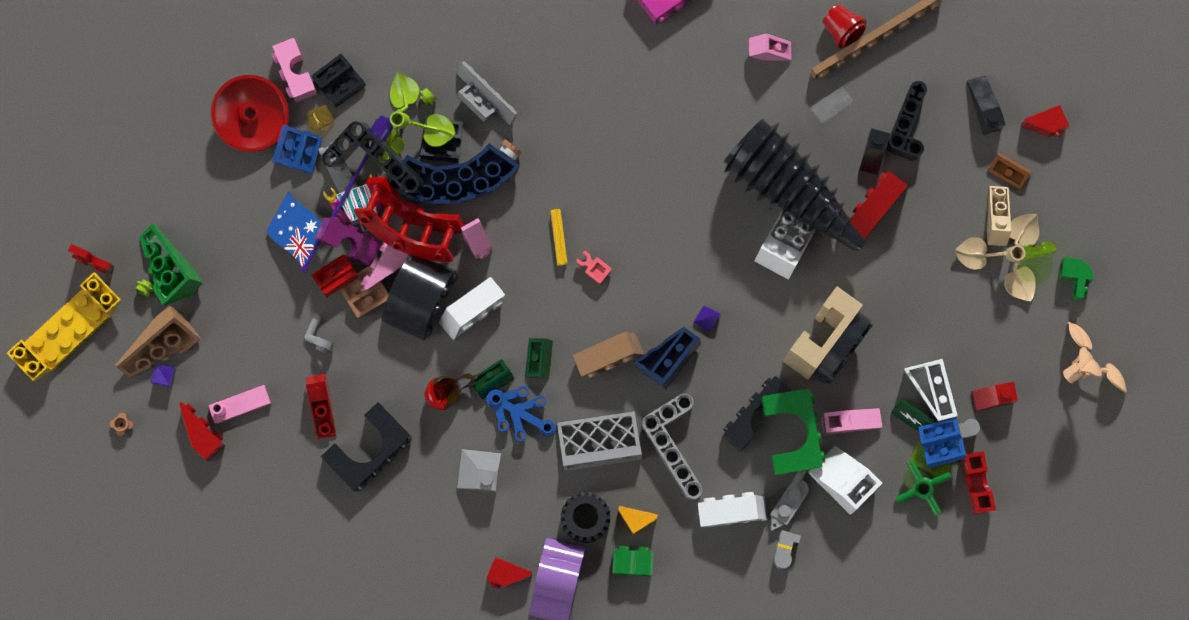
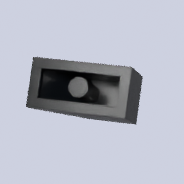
[859,128,890,175]

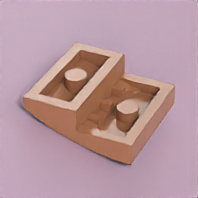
[340,266,389,318]

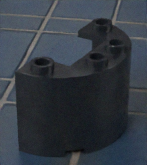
[381,255,459,340]

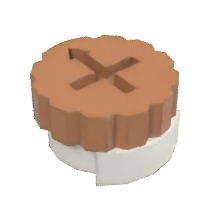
[500,139,521,161]

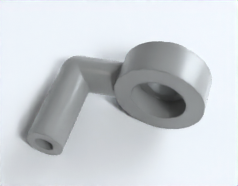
[304,318,334,353]

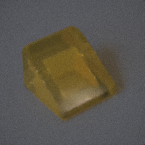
[306,105,335,132]

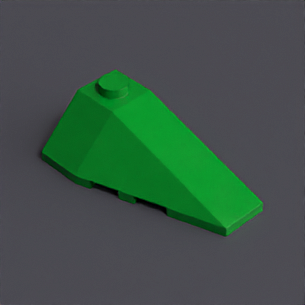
[140,223,203,306]

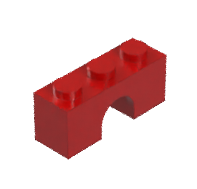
[961,451,996,515]

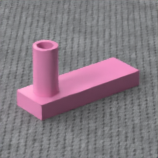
[208,385,271,425]

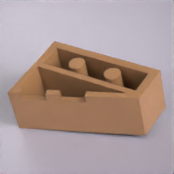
[573,332,644,379]

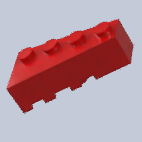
[850,171,908,240]

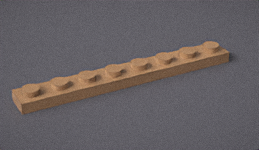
[810,0,942,79]

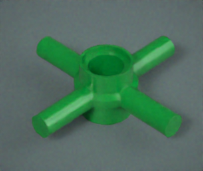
[896,460,952,515]

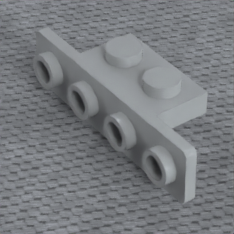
[456,61,517,125]

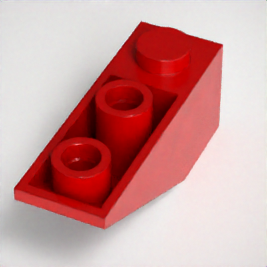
[306,373,336,439]
[179,402,225,462]

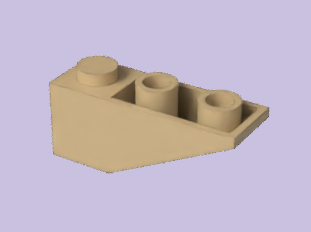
[987,186,1011,246]

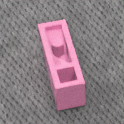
[461,218,492,259]

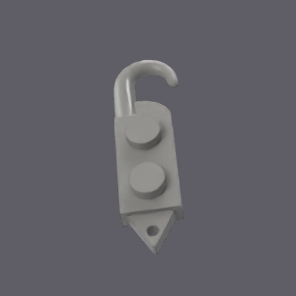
[769,469,818,531]

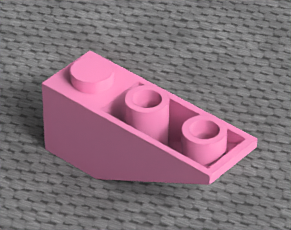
[361,242,409,292]
[821,408,883,435]

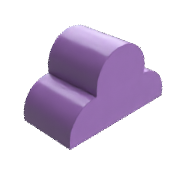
[529,538,585,620]

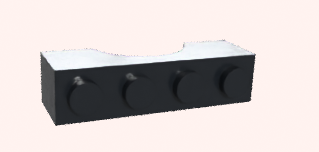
[723,376,793,451]

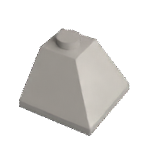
[457,449,501,493]

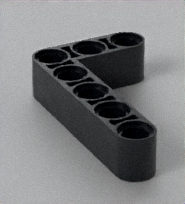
[322,121,424,193]

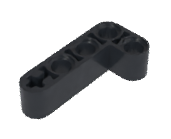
[887,81,927,161]

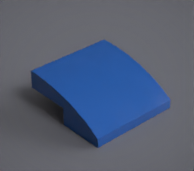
[272,125,322,174]
[918,417,967,468]

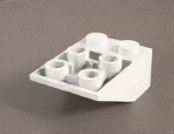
[755,212,816,280]
[808,446,882,515]

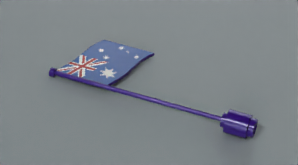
[266,115,393,273]

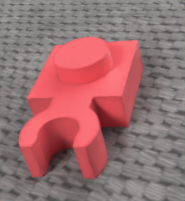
[576,251,612,285]

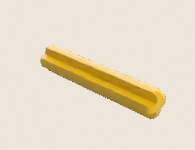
[551,209,567,266]

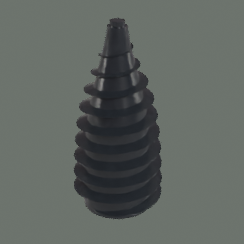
[724,119,866,252]

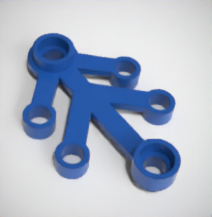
[486,386,555,442]

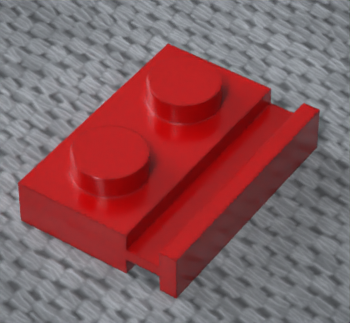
[311,254,359,298]

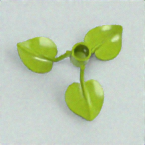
[374,72,455,160]

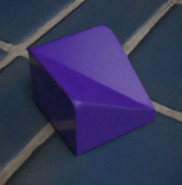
[151,365,176,388]

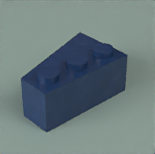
[633,327,701,390]

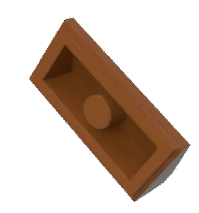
[987,152,1032,190]

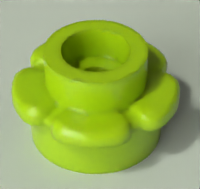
[419,88,436,105]
[135,279,154,296]

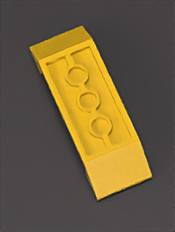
[7,272,121,382]

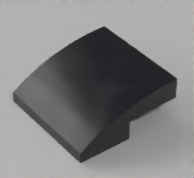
[311,53,366,108]
[420,118,463,163]

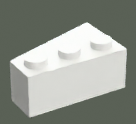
[439,277,505,340]
[698,492,768,527]

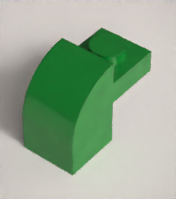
[1058,257,1094,302]

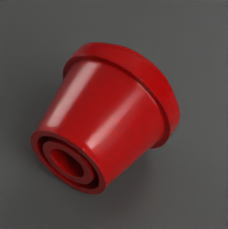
[822,4,867,49]

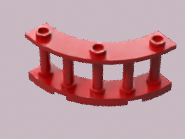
[354,177,465,262]

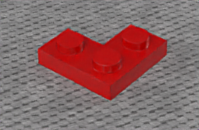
[68,244,115,274]

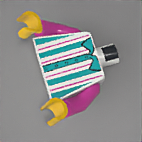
[323,172,383,232]

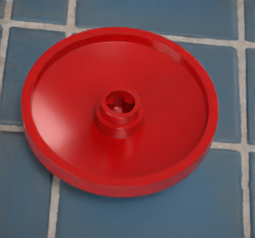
[210,75,289,152]

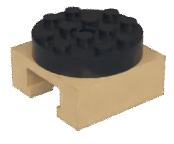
[783,286,873,384]

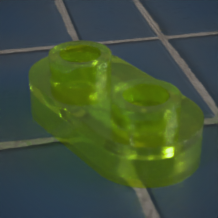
[1022,241,1057,260]

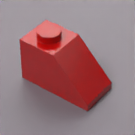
[1021,105,1069,137]
[971,381,1018,411]
[486,557,532,589]

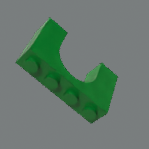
[761,389,825,475]

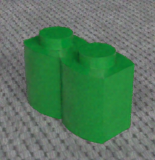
[612,546,653,577]

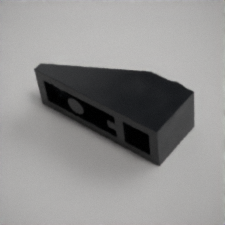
[967,75,1006,135]

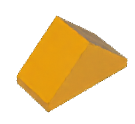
[618,506,658,535]

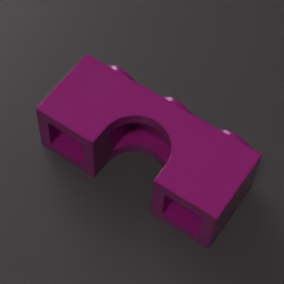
[315,216,381,265]

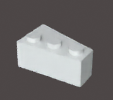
[904,359,958,422]

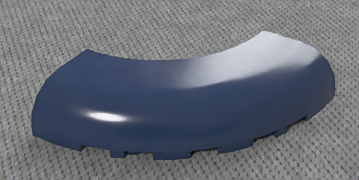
[388,143,520,205]

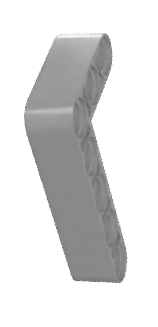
[642,394,702,501]

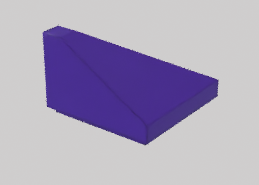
[694,306,721,332]

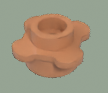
[110,413,134,436]

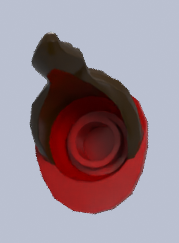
[424,373,478,410]

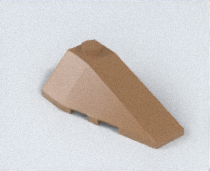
[115,305,200,378]

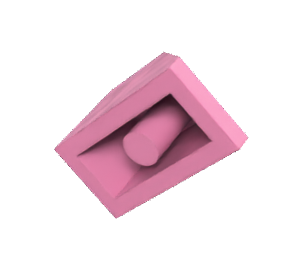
[749,33,791,61]

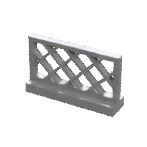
[557,411,642,471]

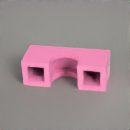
[271,38,317,103]

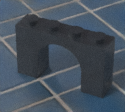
[320,402,412,492]

